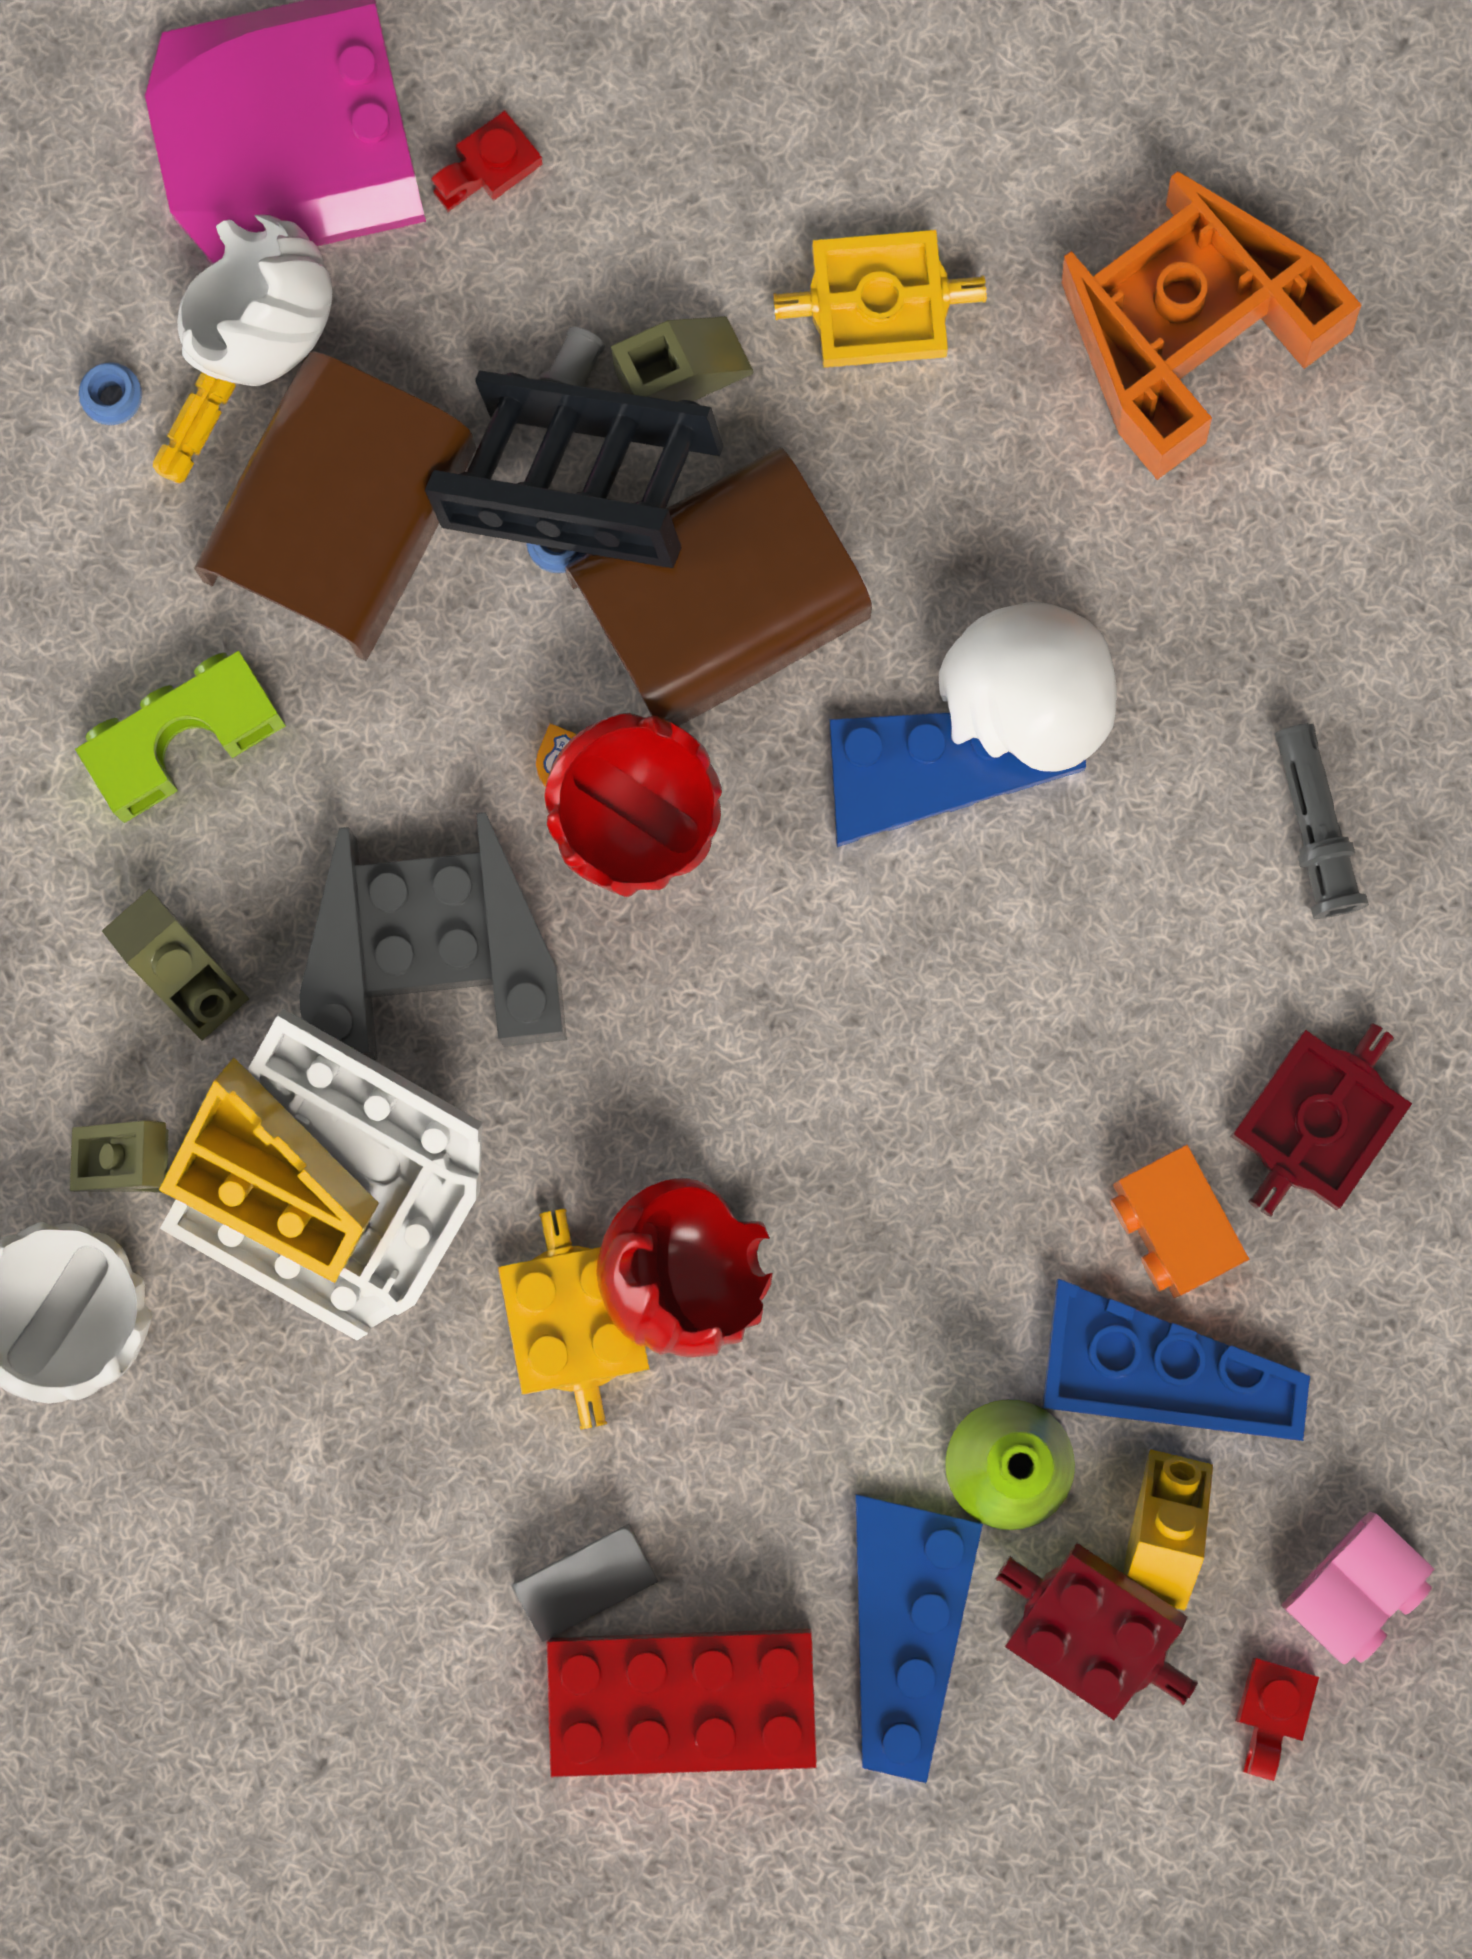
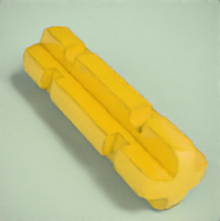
[153,372,236,483]

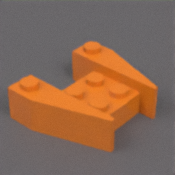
[1062,171,1362,480]

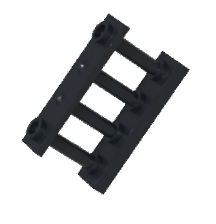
[425,370,724,568]

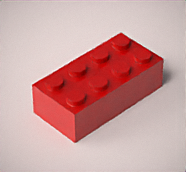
[547,1629,817,1777]

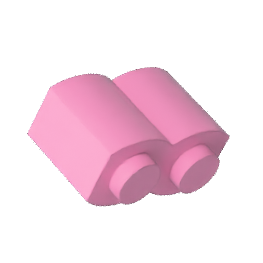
[1281,1511,1434,1665]

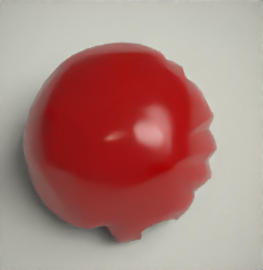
[545,713,722,897]
[596,1178,773,1358]

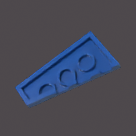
[829,712,1086,847]
[1042,1279,1310,1441]
[855,1494,983,1783]

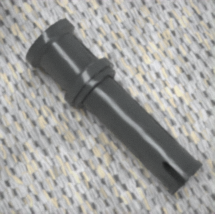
[1274,723,1369,919]

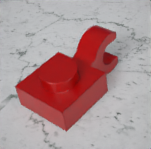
[431,110,543,212]
[1236,1658,1319,1781]

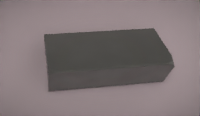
[511,1524,659,1642]

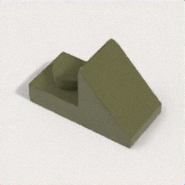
[70,1120,169,1193]

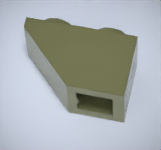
[611,316,753,402]
[102,888,249,1041]

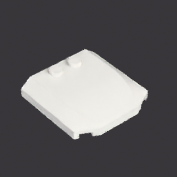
[160,1009,483,1340]

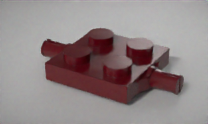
[1230,1023,1412,1217]
[995,1543,1198,1721]

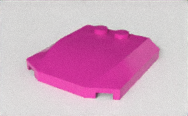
[145,0,426,264]

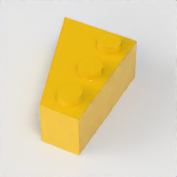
[159,1057,379,1283]

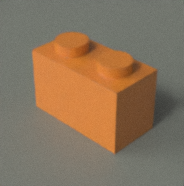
[1110,1145,1250,1298]

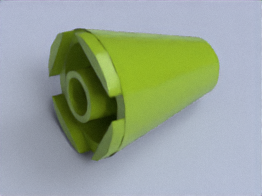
[945,1399,1075,1530]

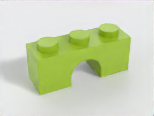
[75,650,286,823]

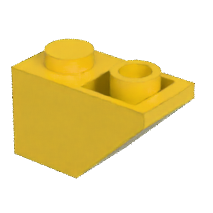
[1124,1449,1213,1611]

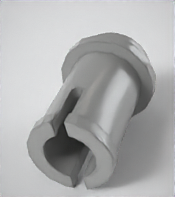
[538,327,605,387]

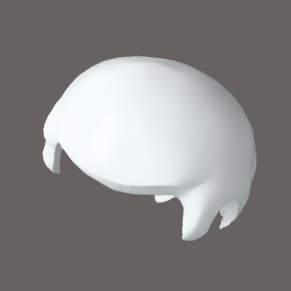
[178,215,332,386]
[939,602,1117,772]
[0,1222,152,1403]

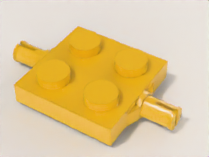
[773,230,986,368]
[498,1209,649,1430]

